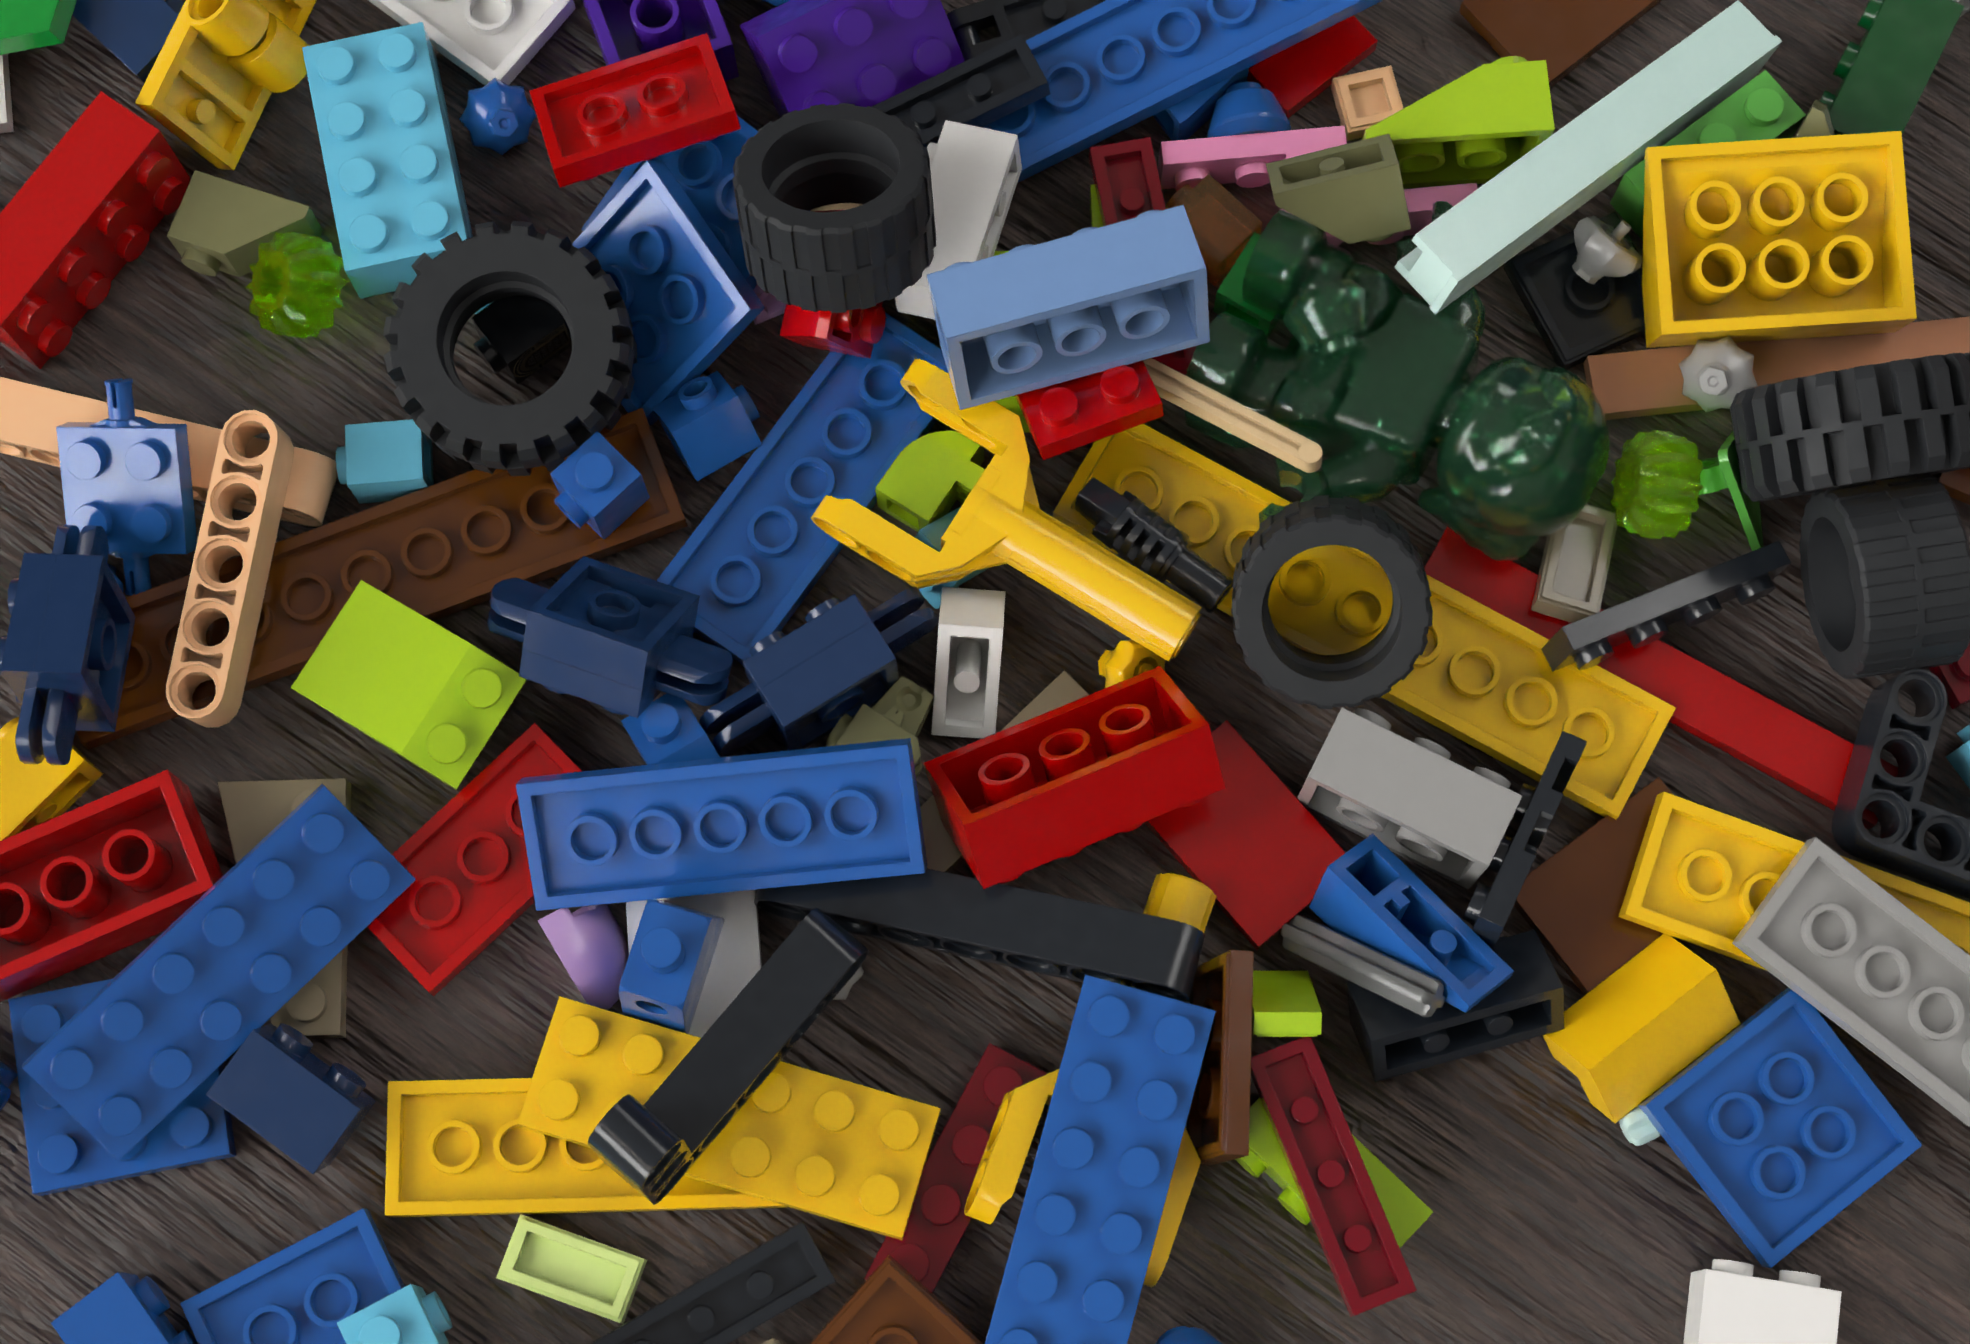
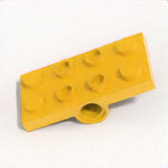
[135,0,317,171]

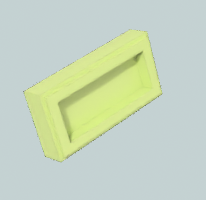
[496,1214,647,1324]

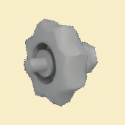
[1572,215,1643,285]
[1678,336,1758,413]

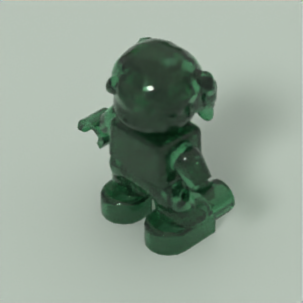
[1185,201,1610,561]

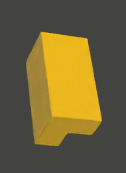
[1542,933,1741,1123]

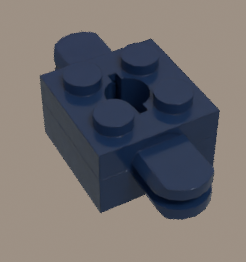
[0,524,136,765]
[488,556,733,718]
[699,587,939,756]

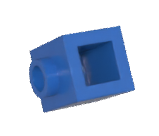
[652,371,762,481]
[550,431,650,540]

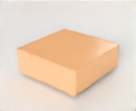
[1331,65,1404,141]

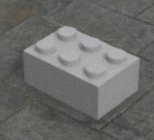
[1297,707,1522,890]

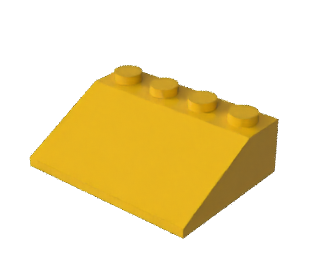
[1642,131,1917,348]

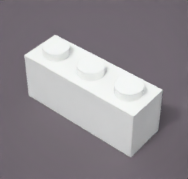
[895,120,1022,320]

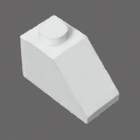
[931,587,1006,739]

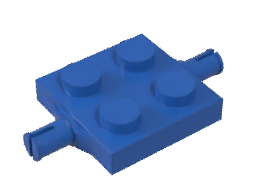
[56,378,197,595]

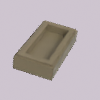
[1531,496,1620,623]

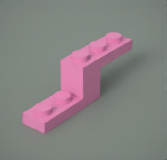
[1158,125,1478,250]

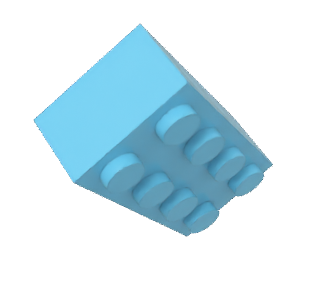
[302,22,473,299]

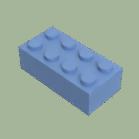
[927,205,1210,410]

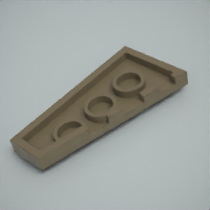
[218,778,351,1039]

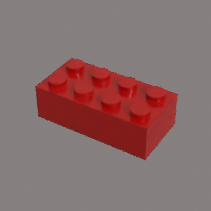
[0,91,191,369]
[923,666,1226,889]
[0,769,223,1002]

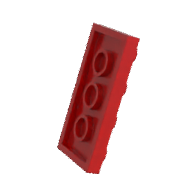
[367,723,582,996]

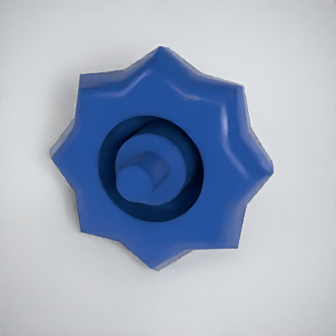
[459,77,536,155]

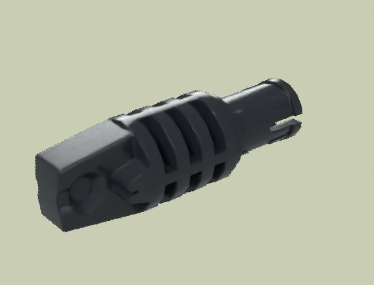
[1075,477,1233,614]

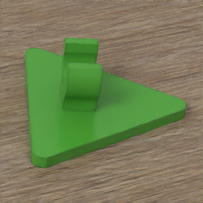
[1687,431,1763,551]

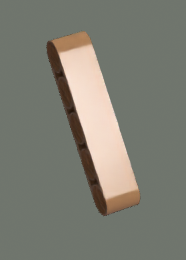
[166,410,294,728]

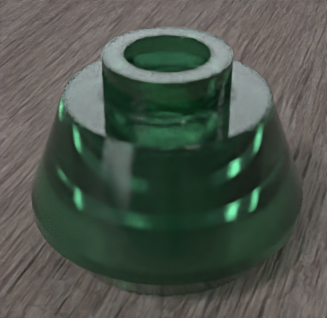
[1283,280,1369,361]

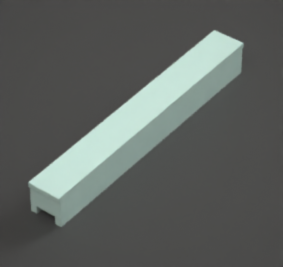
[1394,0,1782,315]

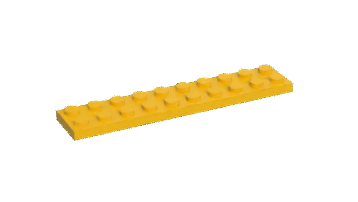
[1053,424,1676,820]

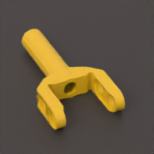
[811,359,1202,662]
[964,873,1217,1287]

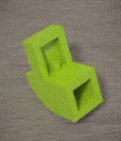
[875,430,985,532]

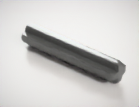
[1280,915,1446,1017]

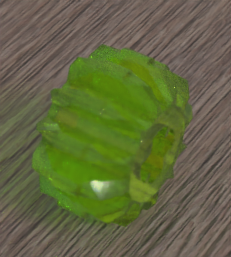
[245,231,348,339]
[1610,430,1704,539]

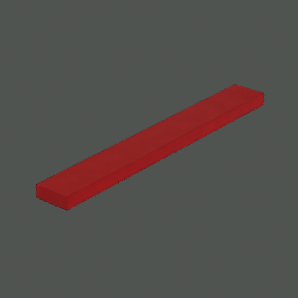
[1424,526,1898,829]

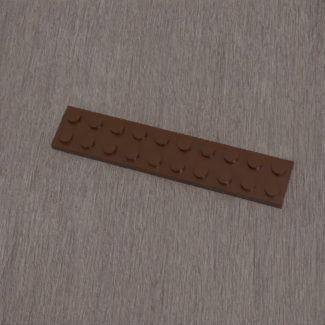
[77,408,688,750]

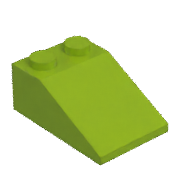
[1362,56,1555,189]
[291,580,527,791]

